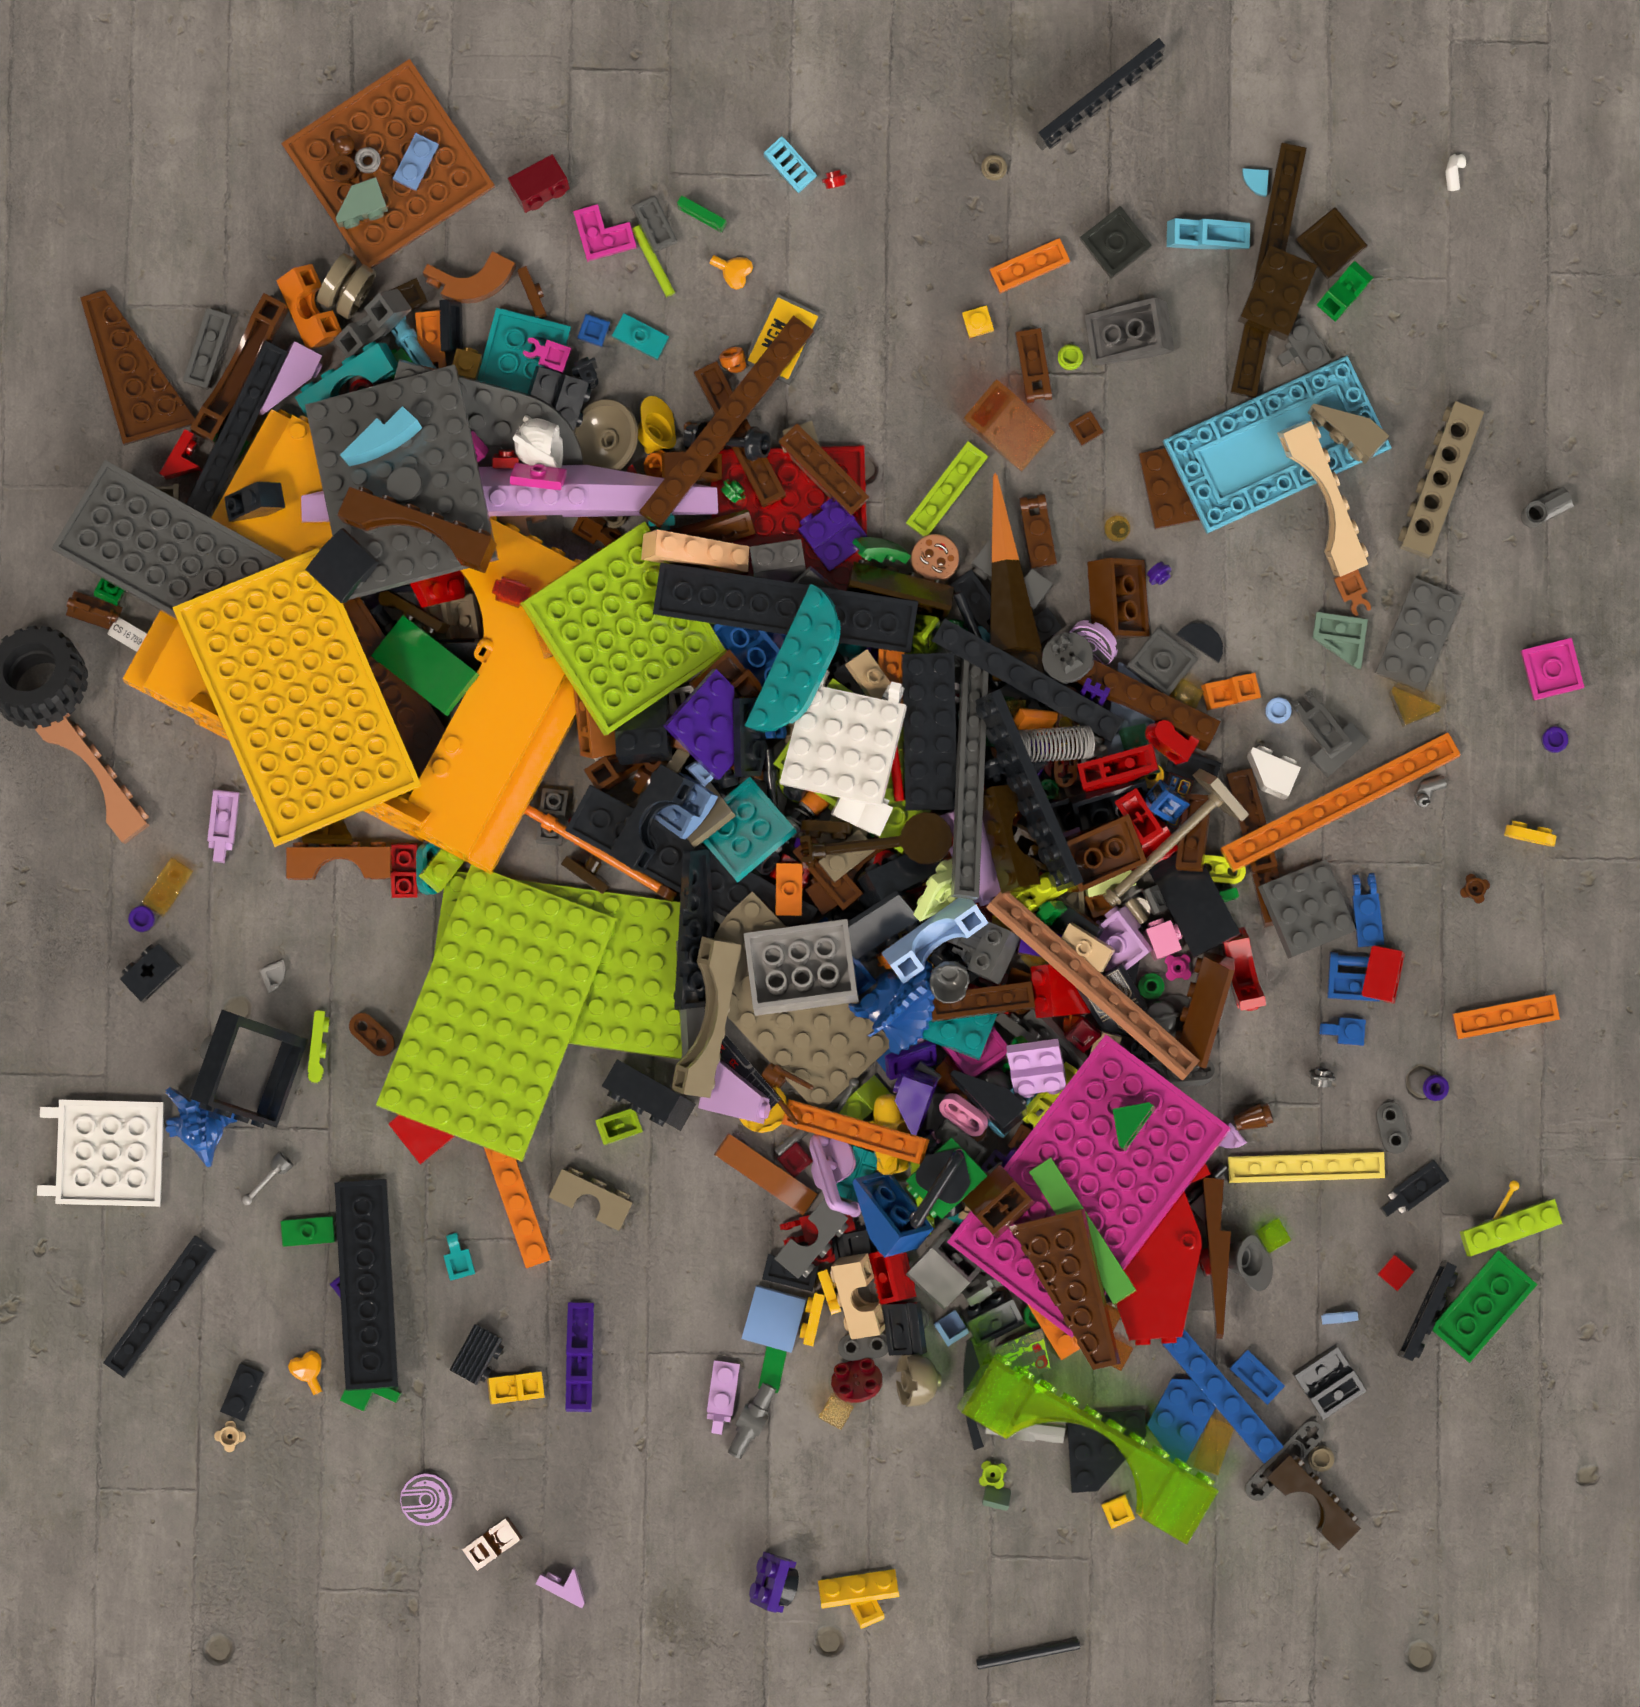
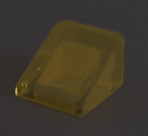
[818,1395,854,1430]

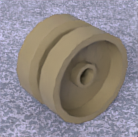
[317,253,376,320]

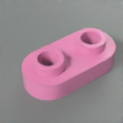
[939,1093,988,1136]

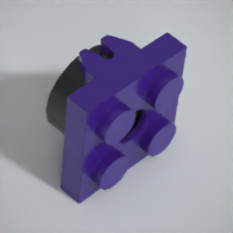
[749,1552,799,1613]

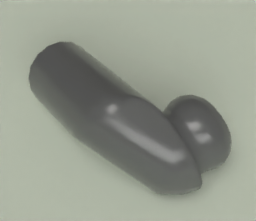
[1414,776,1446,808]

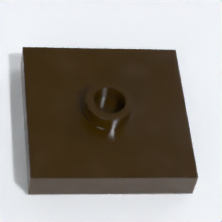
[1295,207,1368,280]

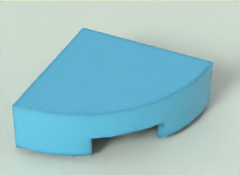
[1242,168,1268,197]

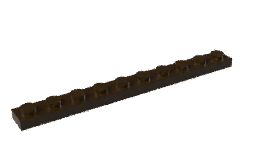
[1230,143,1307,398]

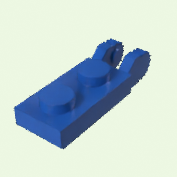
[1352,873,1384,948]

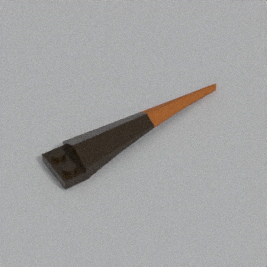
[990,473,1044,682]

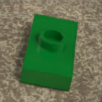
[281,1216,335,1247]

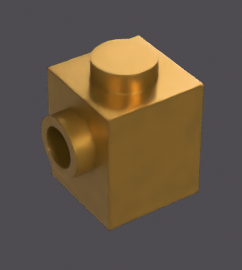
[452,347,482,380]

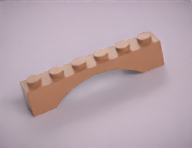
[35,713,149,844]

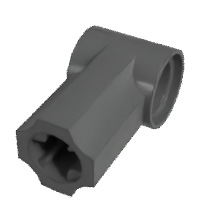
[1521,487,1574,528]

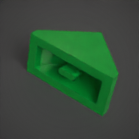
[1113,1102,1156,1151]

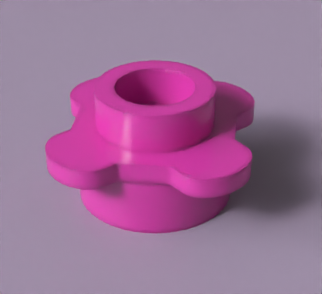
[1165,954,1191,981]

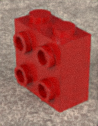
[1031,964,1091,1018]

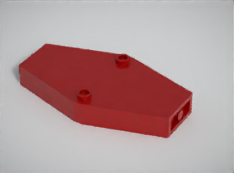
[1116,1191,1202,1346]

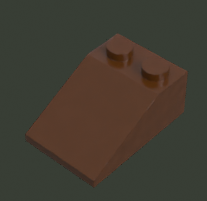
[1065,814,1147,892]

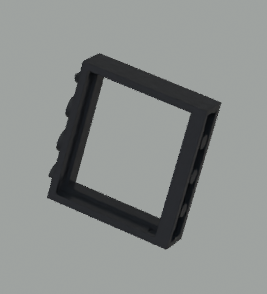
[190,1010,308,1128]

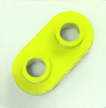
[1204,855,1246,885]

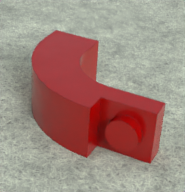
[1221,927,1266,1011]

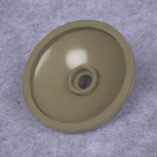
[574,399,638,470]

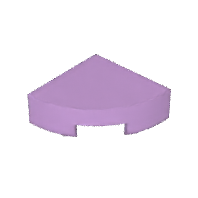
[1219,1122,1247,1149]

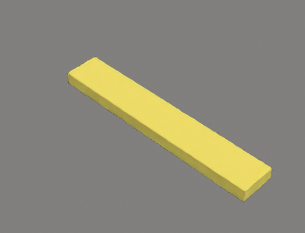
[1228,1152,1385,1183]

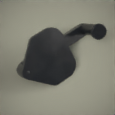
[909,1148,970,1228]

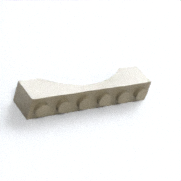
[671,936,741,1098]

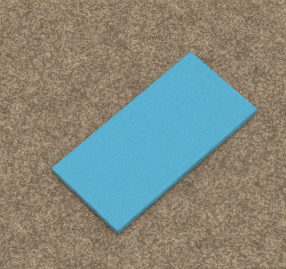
[1162,356,1392,534]

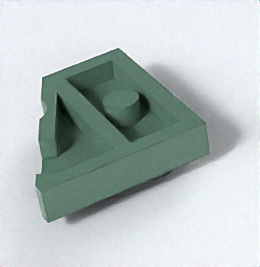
[1312,612,1368,669]

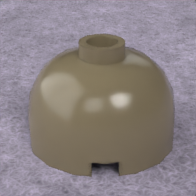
[896,1355,941,1407]

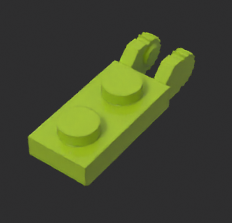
[307,1010,330,1083]

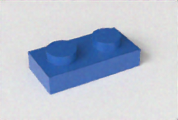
[1229,1350,1285,1405]

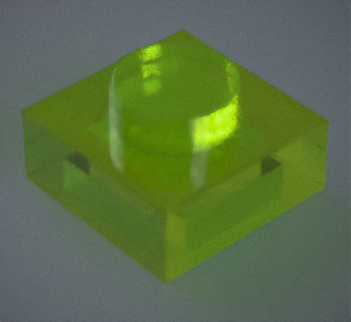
[1256,1218,1291,1253]

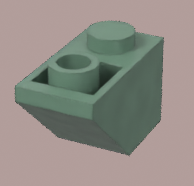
[336,177,388,229]

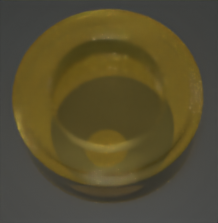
[1104,516,1130,542]

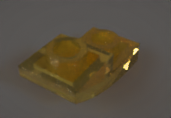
[142,857,193,918]

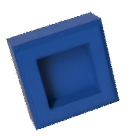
[577,314,610,347]

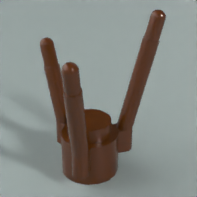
[761,1063,814,1125]

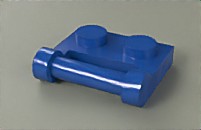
[1327,952,1380,1002]

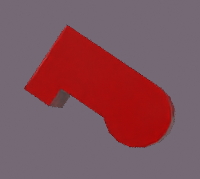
[1145,720,1199,765]

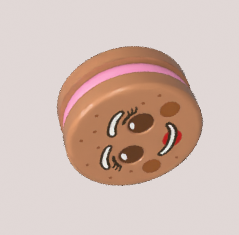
[911,534,959,582]

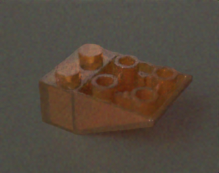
[962,379,1055,472]

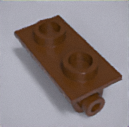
[66,591,123,630]

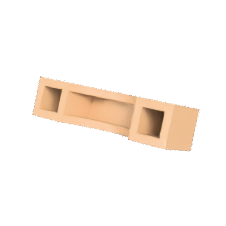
[641,530,750,574]

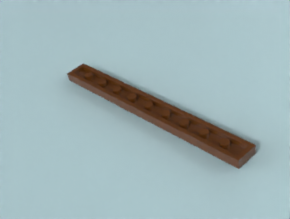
[639,315,814,528]

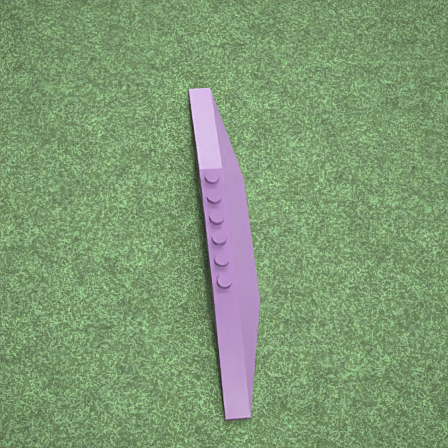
[301,465,718,522]

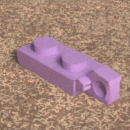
[207,790,240,863]
[707,1360,740,1435]

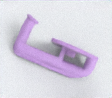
[809,1134,861,1217]

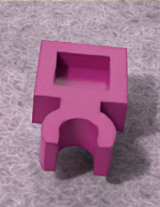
[523,338,572,374]

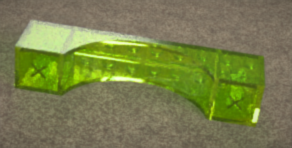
[957,1352,1219,1545]

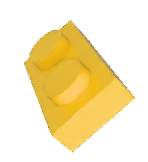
[799,1293,825,1346]

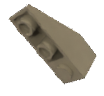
[1308,404,1389,464]

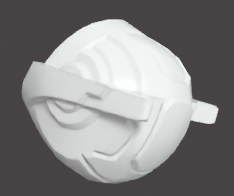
[513,415,563,468]

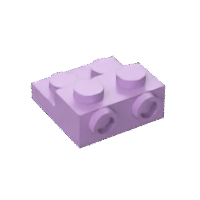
[1096,906,1153,971]
[1006,1039,1066,1098]

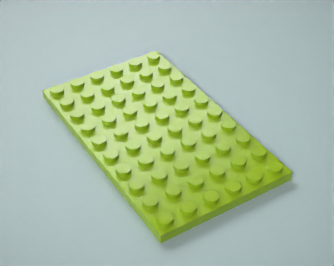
[376,864,617,1162]
[433,871,682,1059]

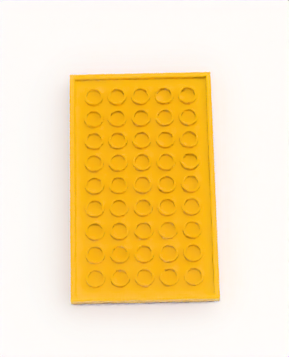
[172,548,421,847]

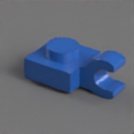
[1319,1018,1366,1046]

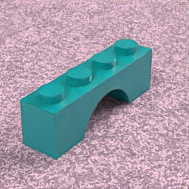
[295,341,398,418]

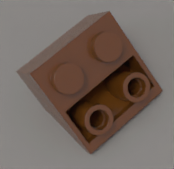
[962,1165,1035,1238]

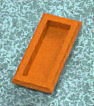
[1013,708,1058,734]

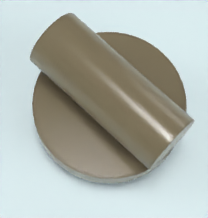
[1125,897,1151,925]

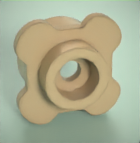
[214,1421,246,1452]

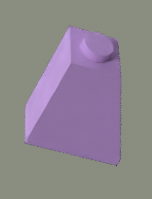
[698,1060,770,1124]

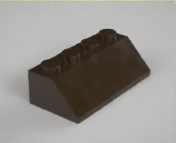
[846,560,954,621]

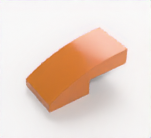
[1201,673,1261,711]

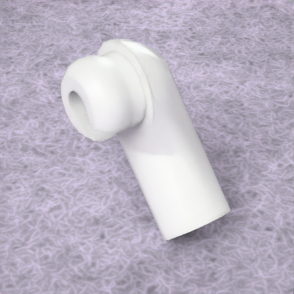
[1445,154,1466,191]

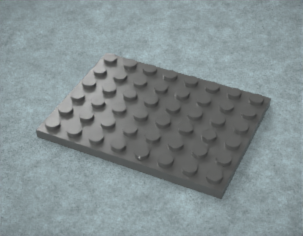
[305,365,499,600]

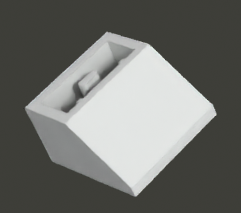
[1247,745,1301,800]

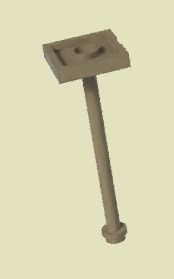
[1103,769,1249,907]

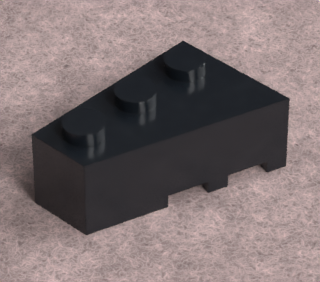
[855,852,942,910]
[602,1059,696,1131]

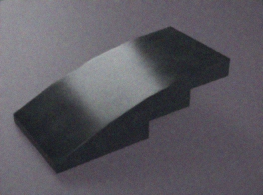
[1149,854,1241,958]

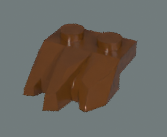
[689,649,762,698]

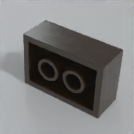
[1238,245,1318,341]

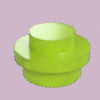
[1057,344,1083,370]

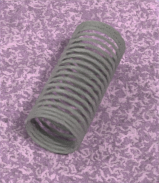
[1018,725,1095,762]

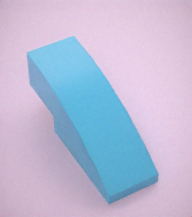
[1167,218,1250,249]
[340,406,422,466]

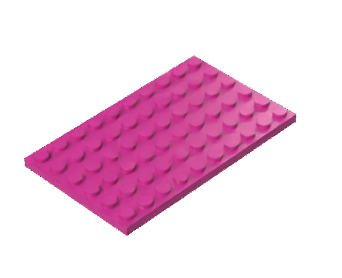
[947,1034,1231,1338]

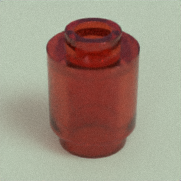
[492,576,532,608]

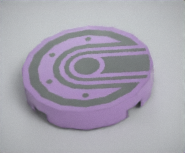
[1069,620,1118,665]
[400,1473,453,1526]

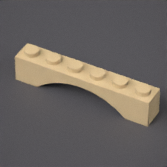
[1277,421,1368,577]

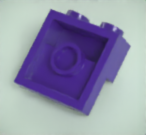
[798,498,868,572]

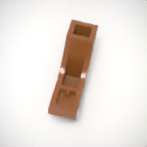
[423,251,516,304]

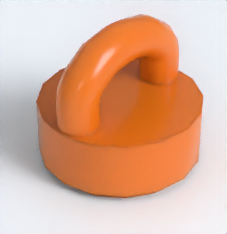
[719,347,746,373]

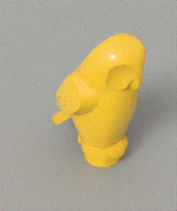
[870,1094,910,1175]

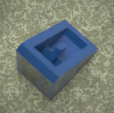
[1143,779,1190,823]

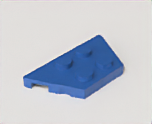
[1146,1379,1216,1471]

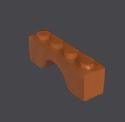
[286,842,392,880]

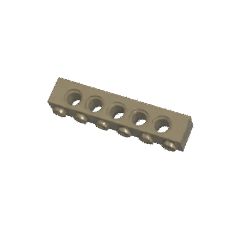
[1398,401,1484,559]

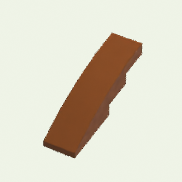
[714,1133,818,1215]

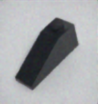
[950,1070,1027,1135]

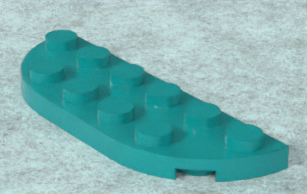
[745,584,841,732]

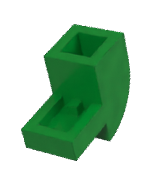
[1316,261,1374,322]
[340,1388,402,1411]

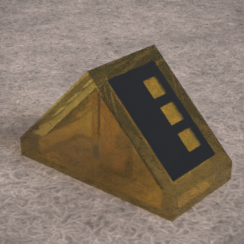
[1389,687,1441,727]

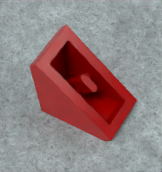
[1115,788,1164,846]

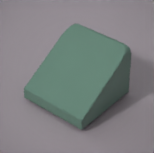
[982,1485,1011,1511]

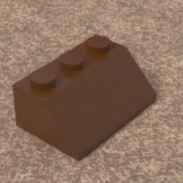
[1087,558,1150,639]

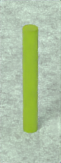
[632,225,675,298]

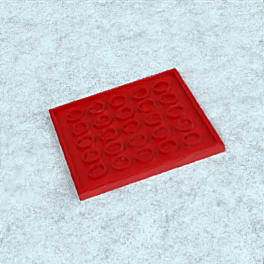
[711,446,868,591]

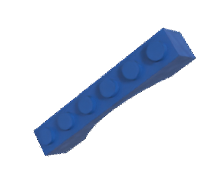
[1160,1329,1284,1464]

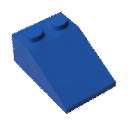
[853,1172,934,1258]

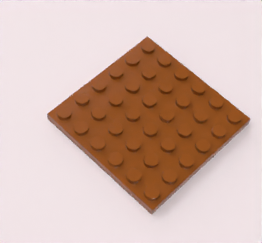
[281,59,495,268]

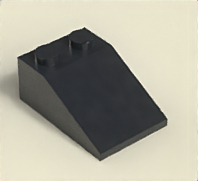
[615,693,672,765]

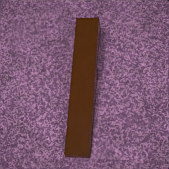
[597,509,756,552]
[1226,768,1280,928]
[1202,1178,1231,1339]

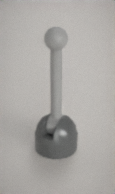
[242,1151,294,1205]

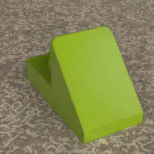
[836,1075,891,1120]

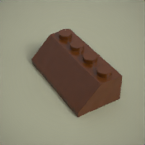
[1174,952,1235,1069]

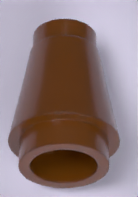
[1233,1102,1274,1131]

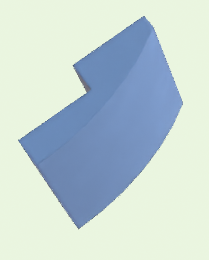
[653,773,718,839]
[741,1285,806,1353]

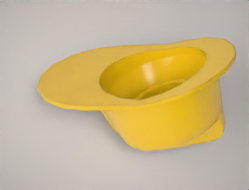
[638,396,676,454]

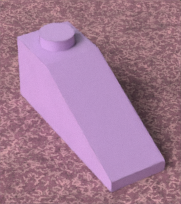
[259,341,322,416]

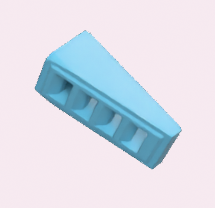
[764,136,817,194]

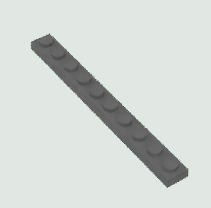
[951,658,988,900]

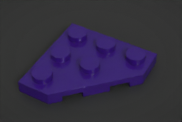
[663,669,734,780]

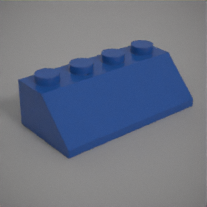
[712,624,787,687]

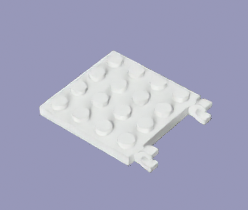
[780,670,907,807]
[37,1100,164,1207]

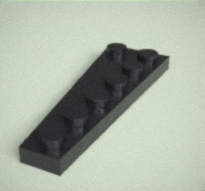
[673,849,715,1010]

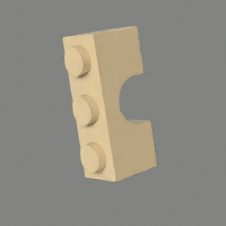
[830,1253,885,1339]

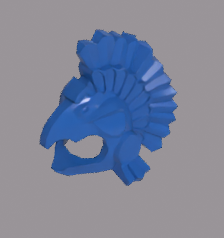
[848,960,935,1055]
[165,1087,237,1167]

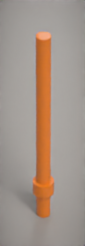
[524,805,662,892]

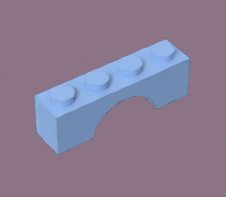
[882,898,988,984]

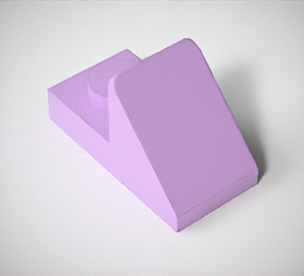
[536,1567,585,1608]

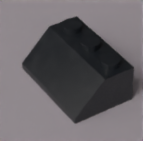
[848,890,927,962]

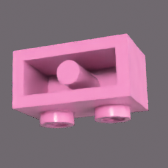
[1143,918,1182,961]

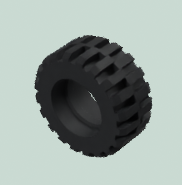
[0,626,88,729]

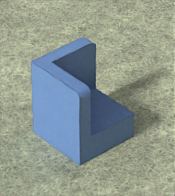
[934,1310,970,1346]

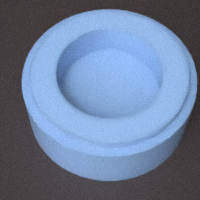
[1265,697,1292,724]

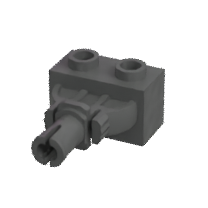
[947,922,1021,985]

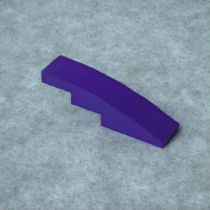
[565,1302,594,1412]

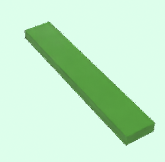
[1029,1158,1137,1305]

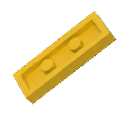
[818,1569,899,1608]

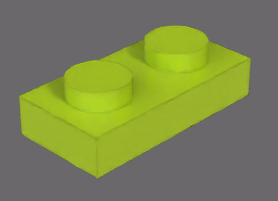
[419,848,464,893]

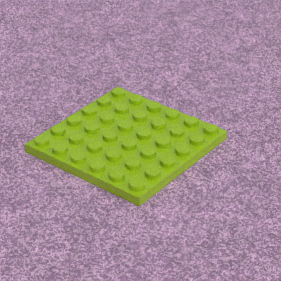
[520,521,725,736]

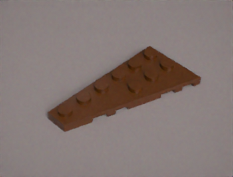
[80,290,195,446]
[1009,1209,1121,1370]

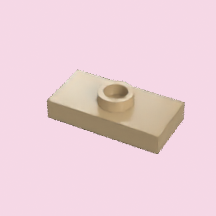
[845,649,891,699]
[1061,922,1115,972]

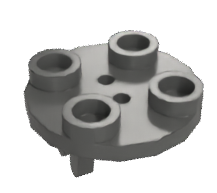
[1042,632,1094,684]

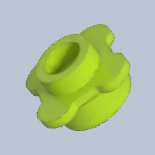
[979,1461,1007,1489]

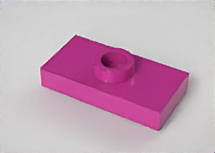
[510,463,566,490]

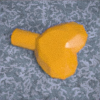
[709,255,753,290]
[288,1350,322,1395]

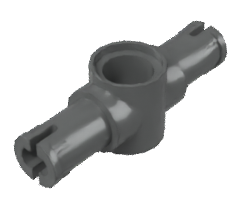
[728,1382,776,1459]

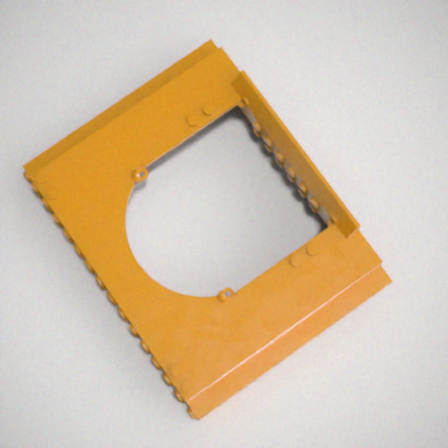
[122,409,583,875]

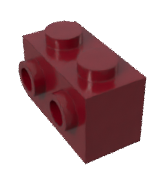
[507,154,570,213]

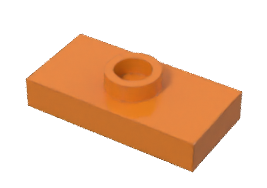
[775,863,802,916]

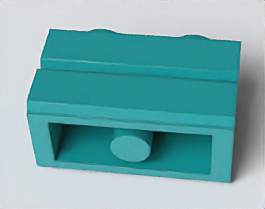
[836,1145,877,1203]

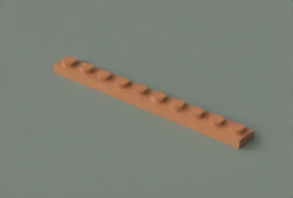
[986,891,1200,1081]

